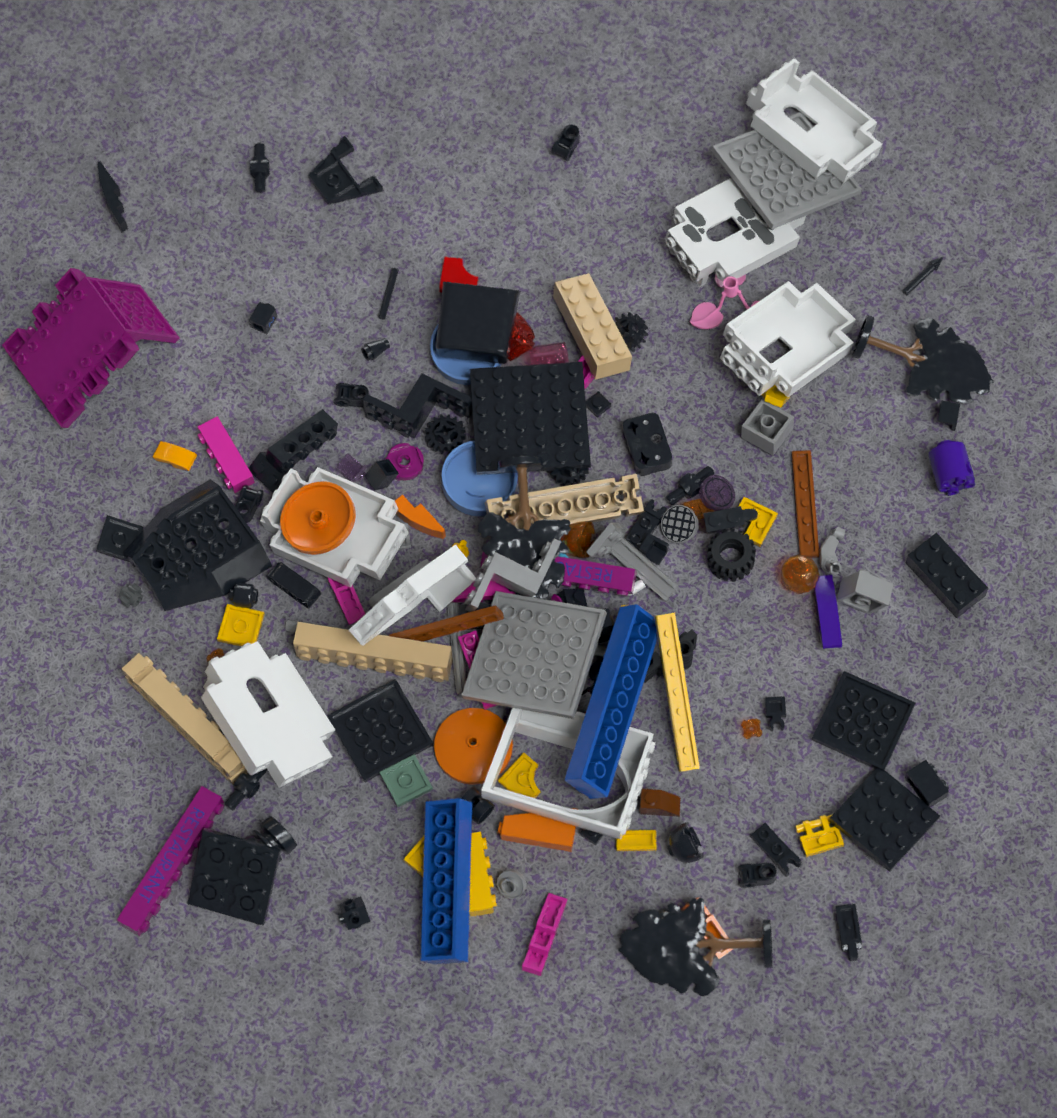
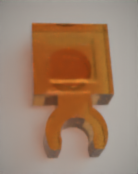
[682,498,718,520]

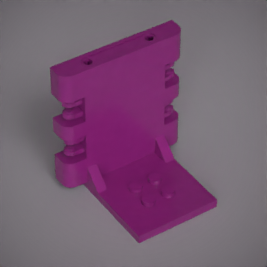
[2,268,180,428]

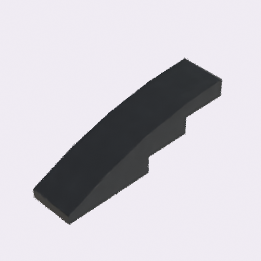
[97,161,128,233]

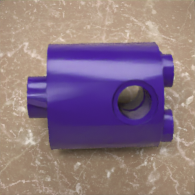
[928,440,975,496]

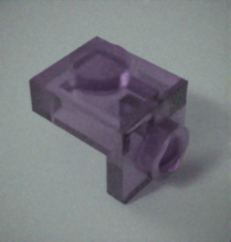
[335,453,368,482]

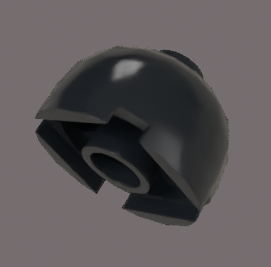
[667,822,704,863]

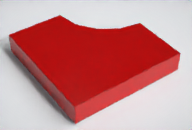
[439,257,478,292]

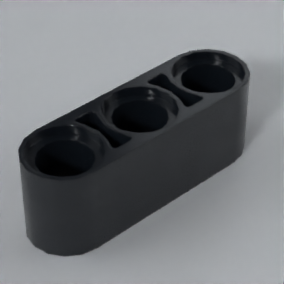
[266,562,322,609]

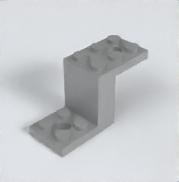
[465,538,561,612]

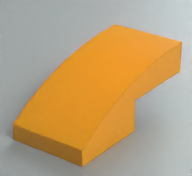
[153,441,197,471]

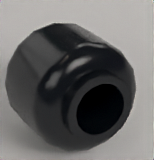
[229,583,258,609]

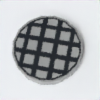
[661,505,698,543]

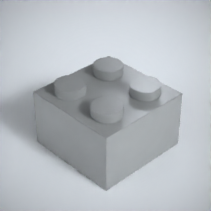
[741,399,794,455]
[837,570,893,614]

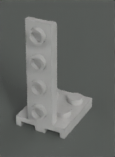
[587,523,679,601]

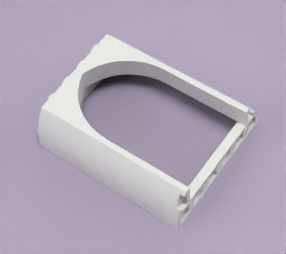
[481,708,656,840]

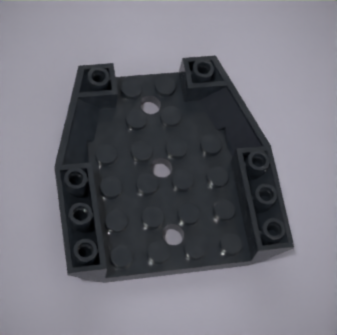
[124,479,272,611]

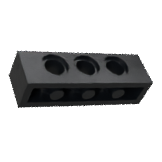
[266,409,338,474]

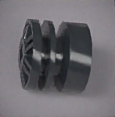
[244,815,297,862]

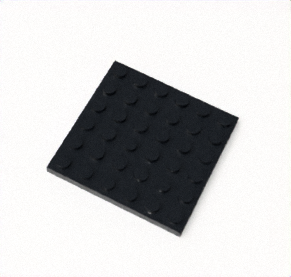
[470,362,591,475]

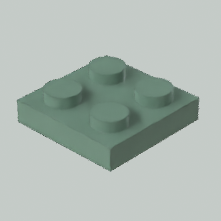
[380,754,433,807]

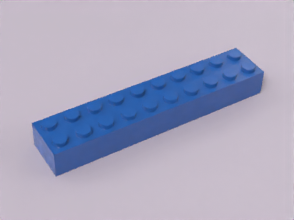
[564,604,658,799]

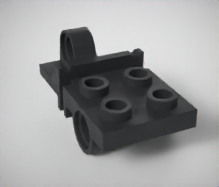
[644,629,697,683]

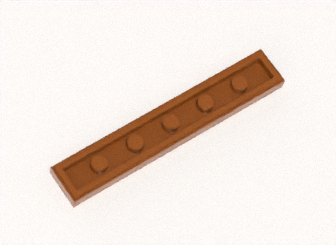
[792,450,819,558]
[389,605,504,642]

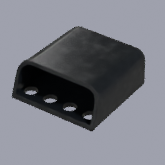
[436,281,521,364]

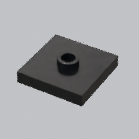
[96,515,143,562]

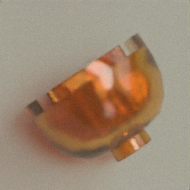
[561,521,595,558]
[780,554,820,594]

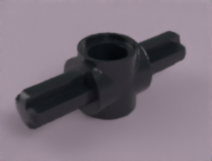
[250,142,270,193]
[666,466,715,505]
[225,768,267,811]

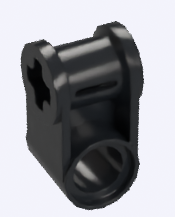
[551,124,580,161]
[334,383,370,407]
[235,485,264,523]
[738,862,777,888]

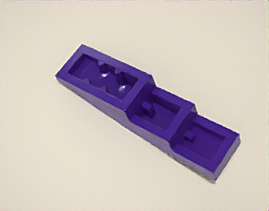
[813,575,842,649]

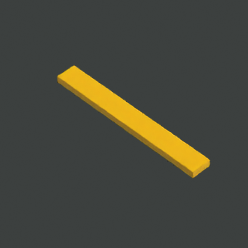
[654,613,700,772]

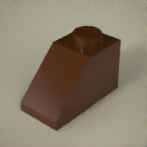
[640,789,681,817]

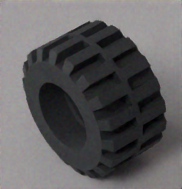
[707,529,756,582]

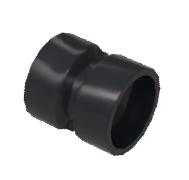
[461,787,495,824]

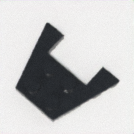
[308,136,383,205]

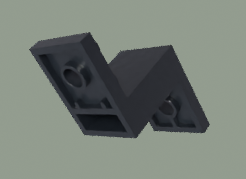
[363,373,473,439]

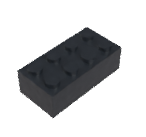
[906,532,988,618]

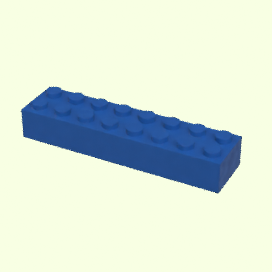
[421,798,472,964]

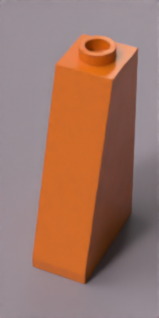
[498,808,579,852]

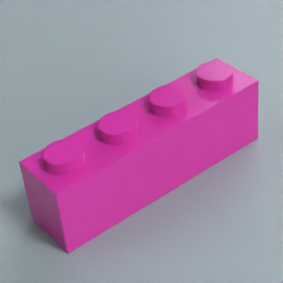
[197,416,255,493]

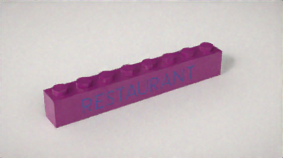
[480,552,637,597]
[117,786,224,936]

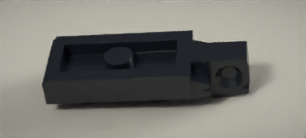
[835,904,862,962]

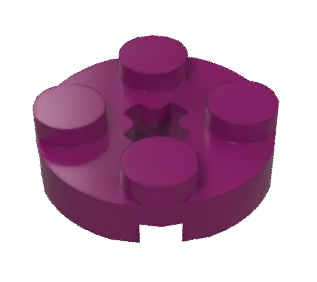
[386,443,424,481]

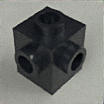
[337,896,371,930]

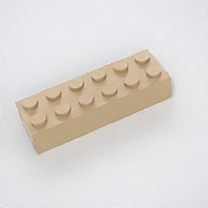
[553,273,632,380]

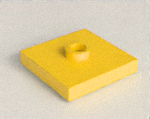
[217,604,265,647]

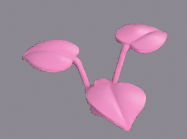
[690,274,759,329]

